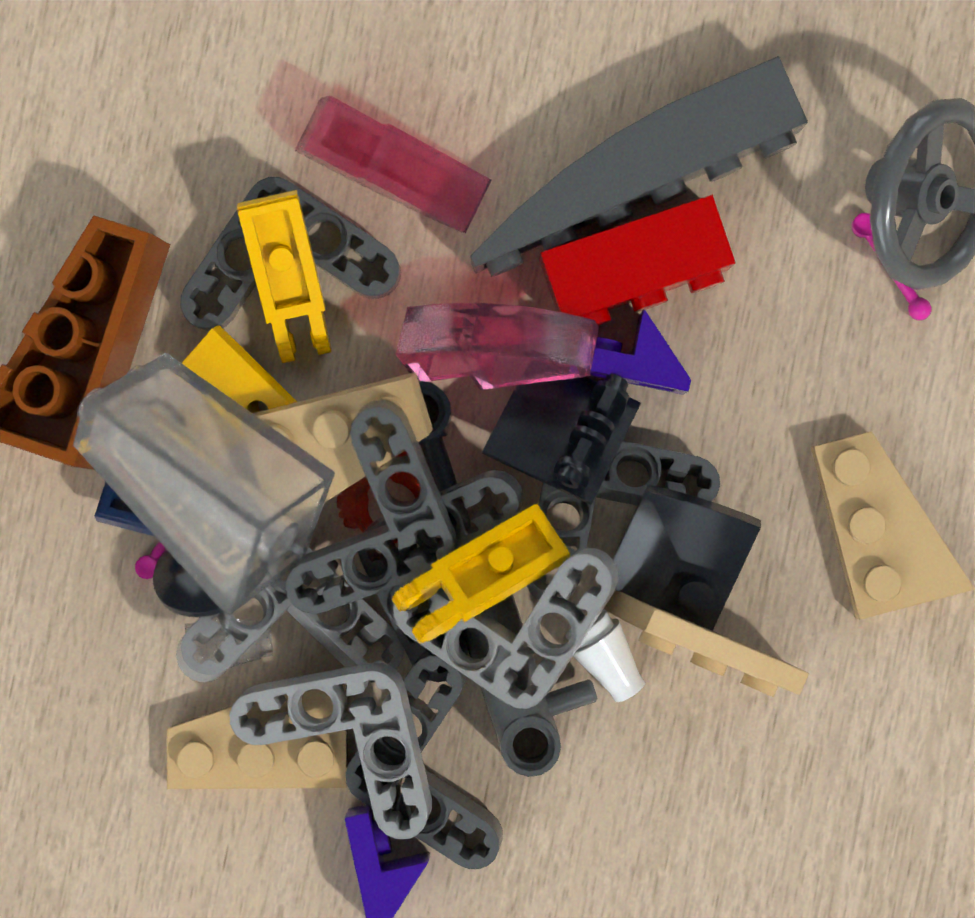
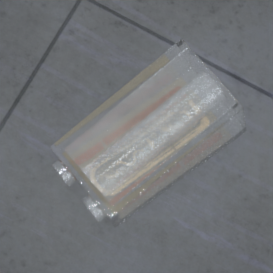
[73,353,335,615]

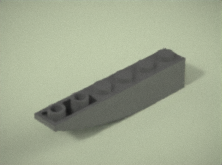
[470,56,808,277]

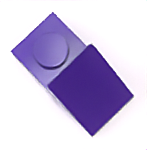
[568,309,691,395]
[344,805,430,918]

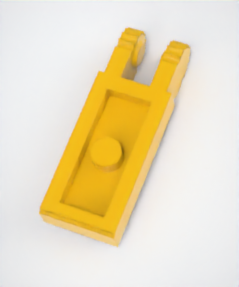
[237,190,332,363]
[392,504,570,644]

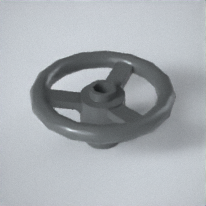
[865,98,975,290]

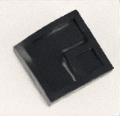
[612,485,761,631]

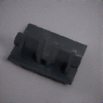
[482,353,641,505]

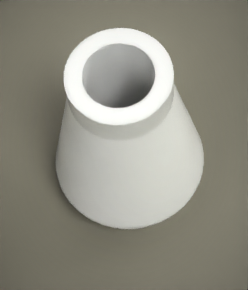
[566,610,645,702]

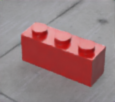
[539,194,736,332]

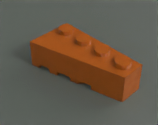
[0,215,171,470]

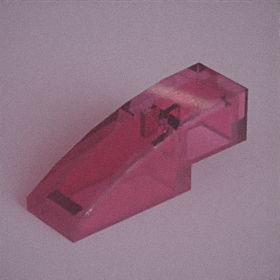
[294,95,492,233]
[395,303,599,390]

